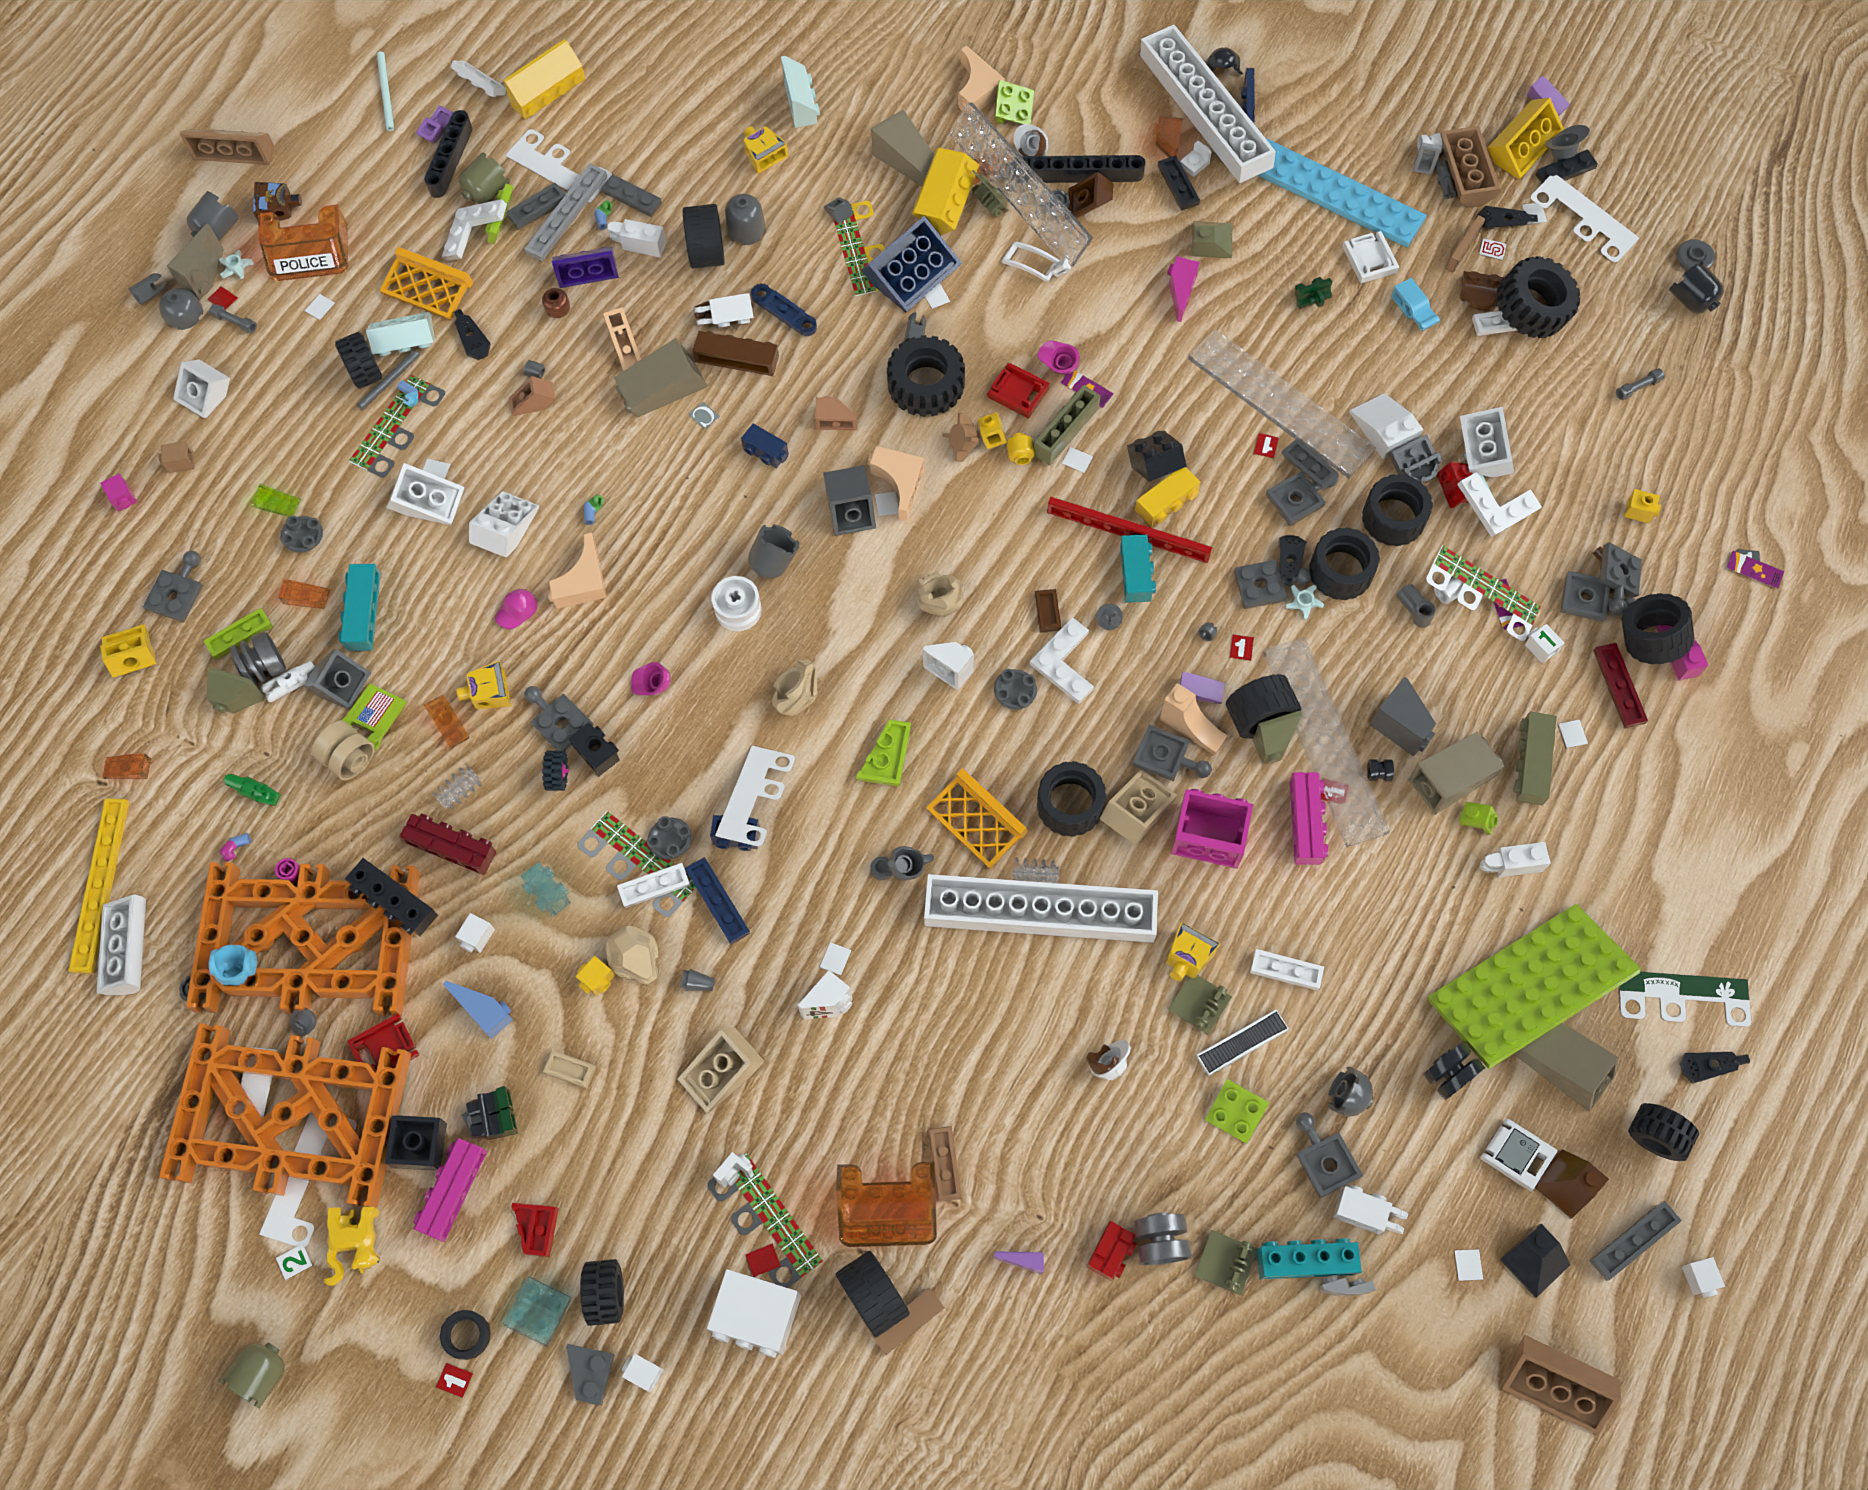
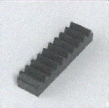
[1590,1201,1682,1281]

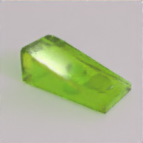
[251,484,301,517]

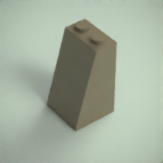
[614,338,708,417]
[1408,732,1505,815]
[1515,1023,1619,1112]

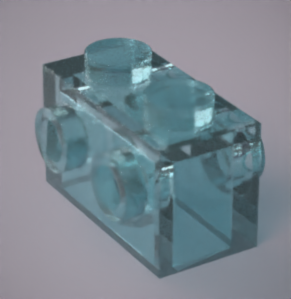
[521,862,570,917]

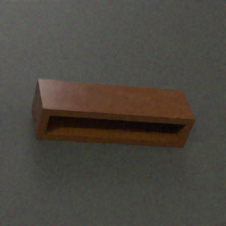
[693,331,779,376]

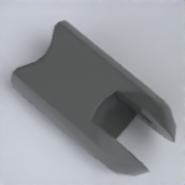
[129,273,167,305]
[904,312,927,343]

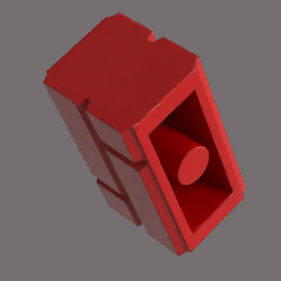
[1086,1221,1137,1281]

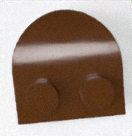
[1460,271,1504,311]

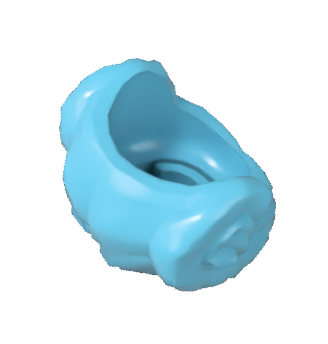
[209,945,257,986]

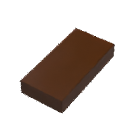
[1034,589,1062,633]

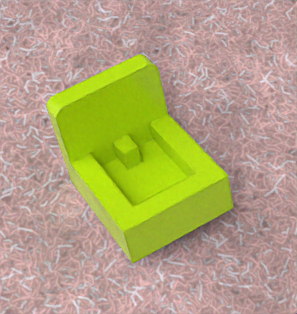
[1459,802,1498,835]

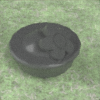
[1096,603,1123,630]
[290,1007,317,1036]

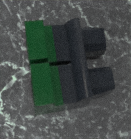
[466,1086,518,1140]

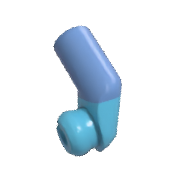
[397,380,418,407]

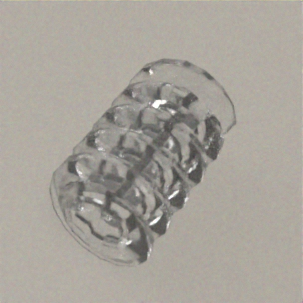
[431,763,482,810]
[1012,857,1059,883]

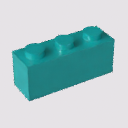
[1120,535,1156,603]

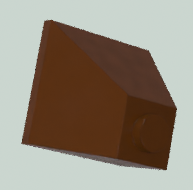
[1067,172,1114,222]
[1535,1149,1609,1219]

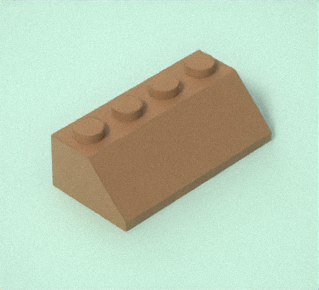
[180,129,274,165]
[1502,1335,1621,1435]

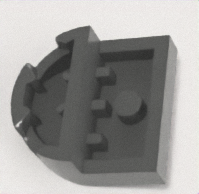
[1389,434,1441,482]

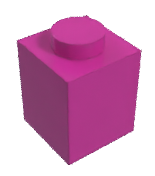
[100,473,137,512]

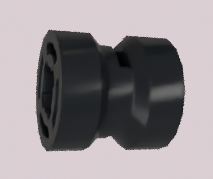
[1367,759,1394,781]

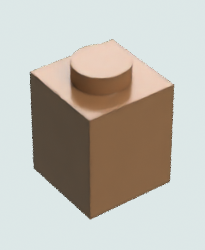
[159,441,194,473]

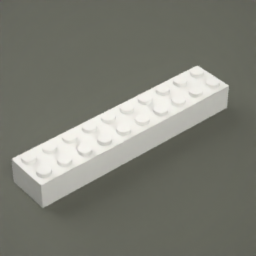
[1140,25,1276,183]
[924,874,1158,943]

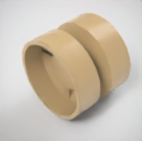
[312,720,375,780]

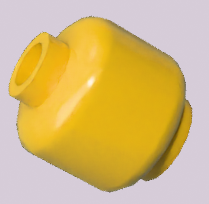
[1007,433,1035,465]

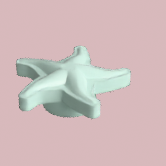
[219,250,254,279]
[1286,585,1324,620]

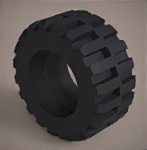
[1496,256,1580,338]
[887,335,965,417]

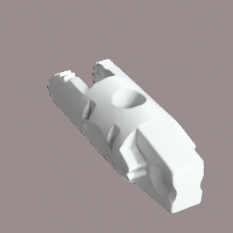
[261,661,315,702]

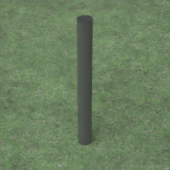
[357,350,420,410]

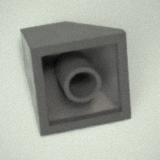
[303,649,371,709]

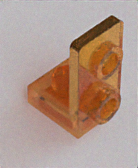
[424,694,469,749]

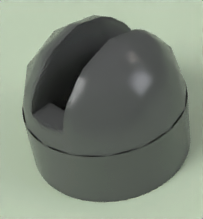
[1198,622,1217,641]

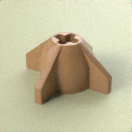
[942,413,980,462]

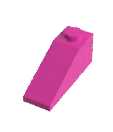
[1167,256,1200,322]
[1656,625,1709,681]

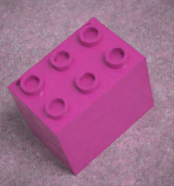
[1171,789,1253,869]

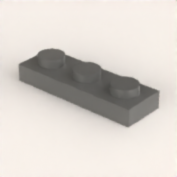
[602,174,662,217]
[506,182,566,230]
[1282,438,1339,490]

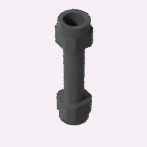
[209,304,257,333]
[1616,368,1665,400]

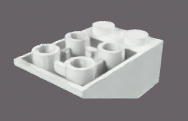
[469,491,539,557]

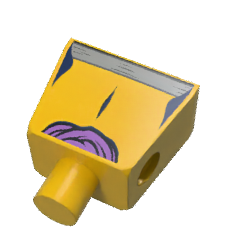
[743,126,788,174]
[456,661,511,709]
[1166,922,1220,981]

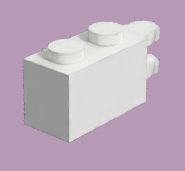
[607,219,666,257]
[694,293,754,328]
[1480,842,1551,878]
[1333,1185,1408,1235]

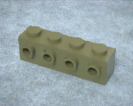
[1033,385,1101,466]
[1513,711,1557,806]

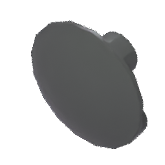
[280,516,323,552]
[994,669,1037,710]
[647,816,692,860]

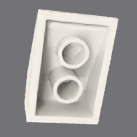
[1349,393,1423,459]
[386,463,464,525]

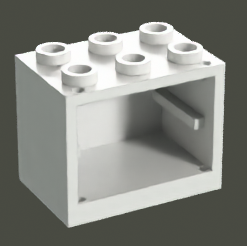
[707,1269,801,1358]

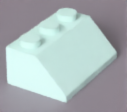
[781,56,820,128]
[366,312,435,356]

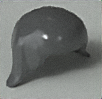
[887,846,934,881]

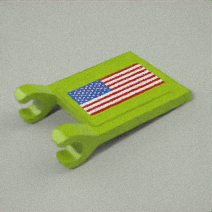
[342,683,407,750]

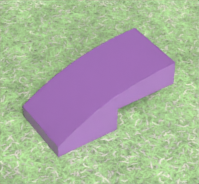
[416,105,453,143]

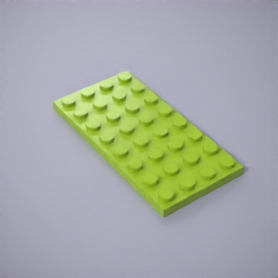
[1428,904,1641,1069]

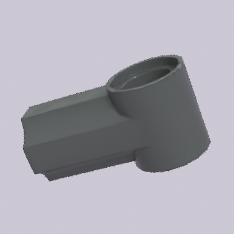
[1396,584,1436,627]

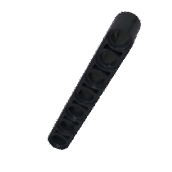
[1010,155,1146,183]

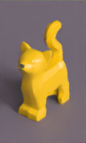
[324,1207,380,1286]

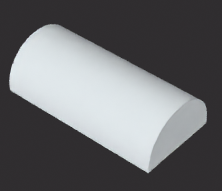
[97,894,146,995]

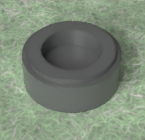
[870,857,892,880]

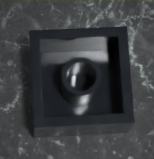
[1127,430,1187,482]
[385,1115,447,1171]

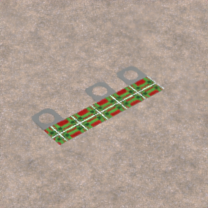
[578,811,696,917]

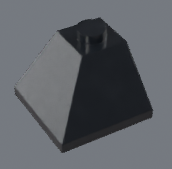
[1500,1223,1571,1298]

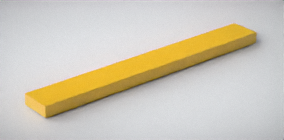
[68,798,130,974]

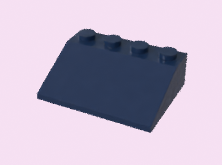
[861,216,962,313]

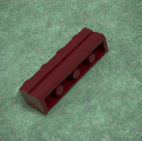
[400,813,496,875]

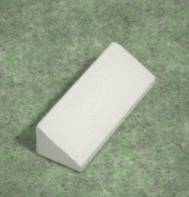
[235,1048,278,1118]

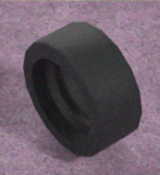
[440,1310,491,1360]

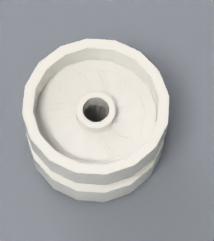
[711,576,762,632]

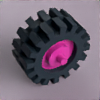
[542,751,569,791]

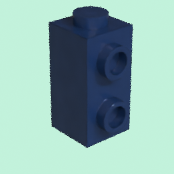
[741,423,789,468]

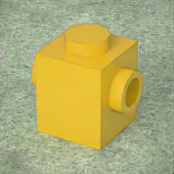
[978,412,1007,449]
[1624,489,1661,523]
[576,956,615,997]

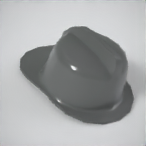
[1545,125,1590,162]

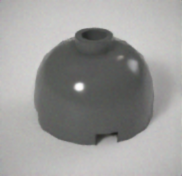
[159,288,203,330]
[1328,1067,1373,1117]

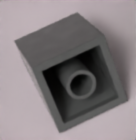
[823,465,876,536]
[1370,677,1436,756]

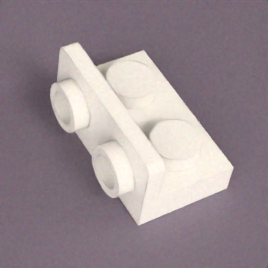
[713,1152,754,1189]

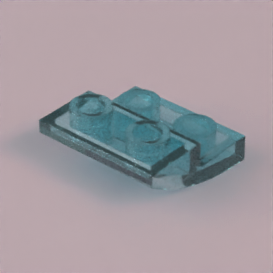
[503,1276,571,1347]

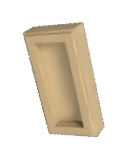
[542,1050,596,1089]

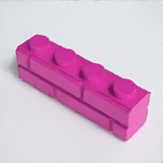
[1289,772,1328,865]
[413,1138,487,1242]

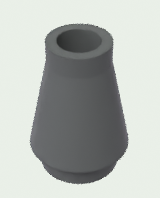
[680,969,715,992]

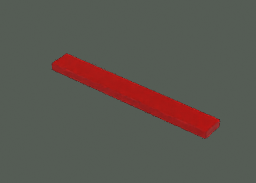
[1047,496,1213,563]

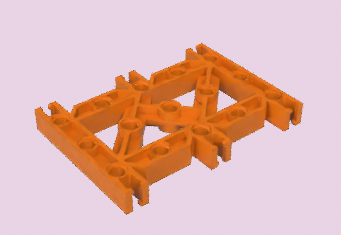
[186,862,420,1016]
[159,1023,411,1208]

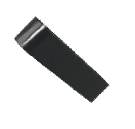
[424,110,473,198]

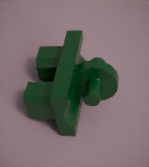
[1295,277,1332,309]

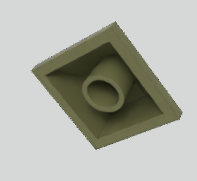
[1192,221,1232,258]
[207,667,265,713]
[1253,710,1302,764]

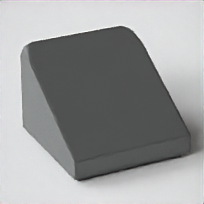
[824,197,853,223]

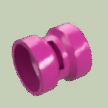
[275,858,300,886]

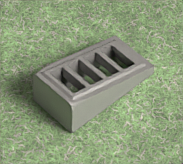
[1413,142,1442,175]

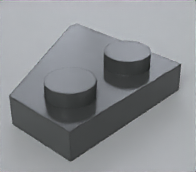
[566,1344,615,1406]

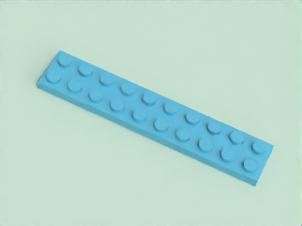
[1257,138,1427,248]

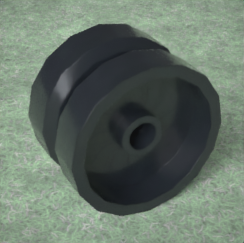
[1423,1042,1486,1101]

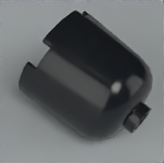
[1669,261,1724,314]

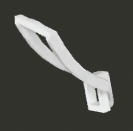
[1001,241,1071,281]

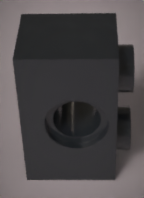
[568,722,620,777]

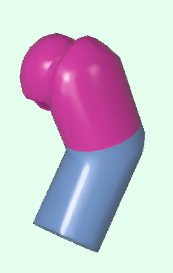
[220,833,251,861]

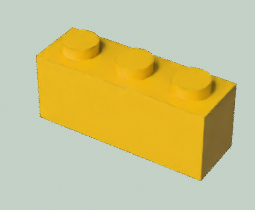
[1135,467,1201,527]

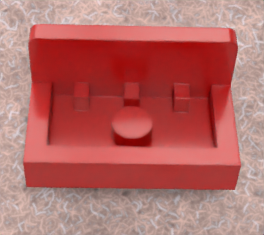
[1437,462,1472,508]

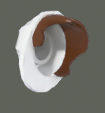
[1014,124,1049,156]
[1086,1040,1131,1080]

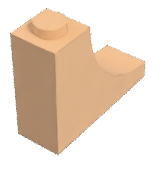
[958,45,1005,117]
[868,446,924,521]
[547,533,607,609]
[1160,683,1228,756]

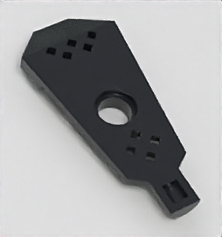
[1476,206,1538,229]
[454,309,491,360]
[1279,535,1307,587]
[1679,1052,1750,1084]

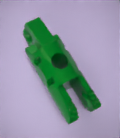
[223,774,281,806]

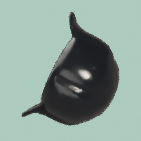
[1207,47,1243,74]

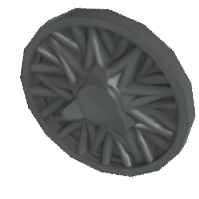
[1676,239,1715,270]

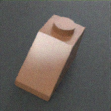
[509,376,555,416]
[815,396,857,430]

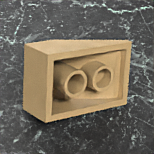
[1100,769,1177,846]
[678,1027,764,1113]

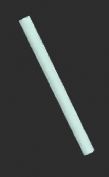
[377,51,394,131]

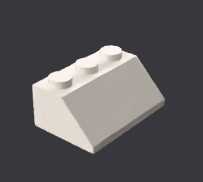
[1460,407,1515,477]

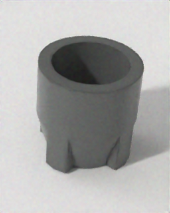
[524,360,545,379]

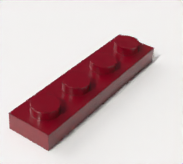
[1593,643,1648,729]

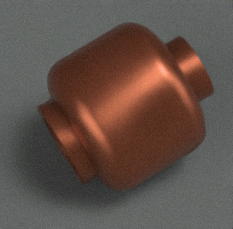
[542,288,570,318]

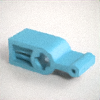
[1391,278,1440,331]

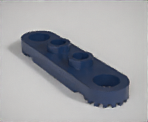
[1241,68,1255,125]
[751,283,817,336]

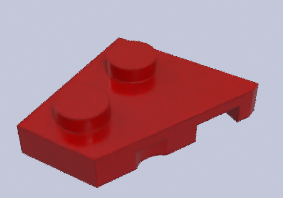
[511,1203,559,1258]

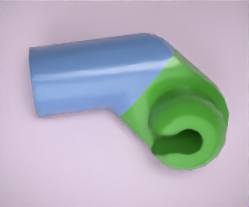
[594,200,613,230]
[584,495,604,525]

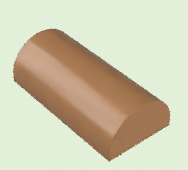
[1440,126,1500,207]

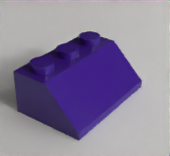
[552,247,619,288]

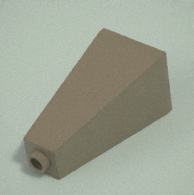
[871,110,934,186]

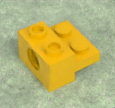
[100,624,156,678]

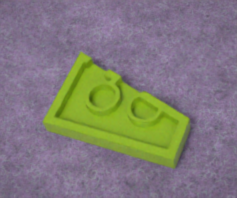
[856,719,911,787]

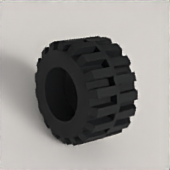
[335,331,382,389]
[1628,1103,1699,1162]
[580,1259,624,1326]

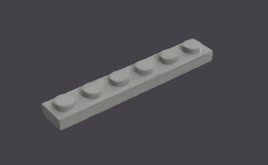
[524,163,607,262]

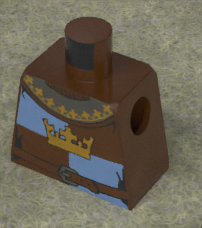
[253,182,302,225]

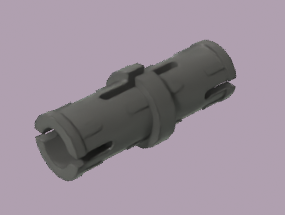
[1435,159,1456,199]

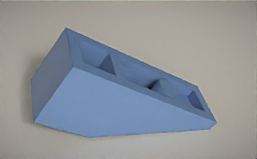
[443,981,513,1039]

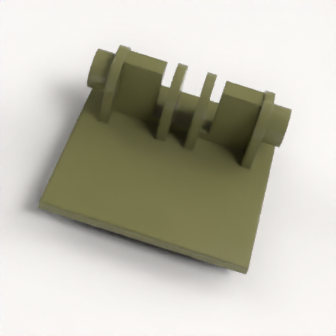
[972,169,1009,217]
[1168,975,1232,1035]
[1195,1230,1257,1296]

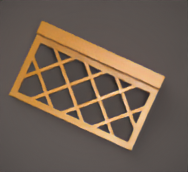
[379,247,474,320]
[926,768,1028,869]

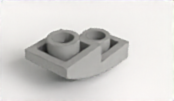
[1318,1275,1376,1297]

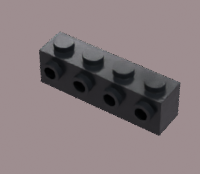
[345,858,438,937]

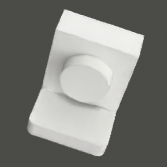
[1180,141,1212,177]

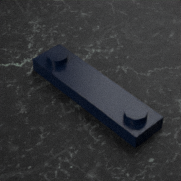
[685,857,750,945]

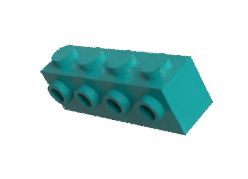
[338,564,381,651]
[1256,1238,1362,1280]

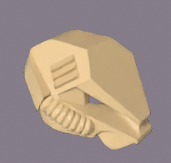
[916,571,964,617]
[772,659,818,716]
[606,926,658,985]

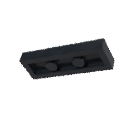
[1535,149,1598,184]
[1158,155,1200,211]

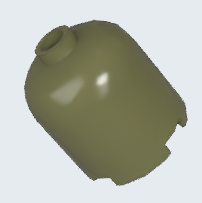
[459,152,510,204]
[217,1342,285,1409]

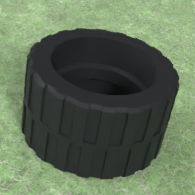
[682,204,725,269]
[1362,474,1433,546]
[1309,527,1380,600]
[1621,593,1695,665]
[1226,674,1302,739]
[1037,761,1106,837]
[835,1251,910,1338]

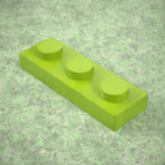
[485,184,513,244]
[204,608,273,660]

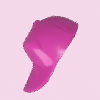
[1037,340,1080,375]
[495,589,538,629]
[631,662,671,696]

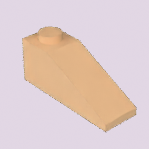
[603,307,641,371]

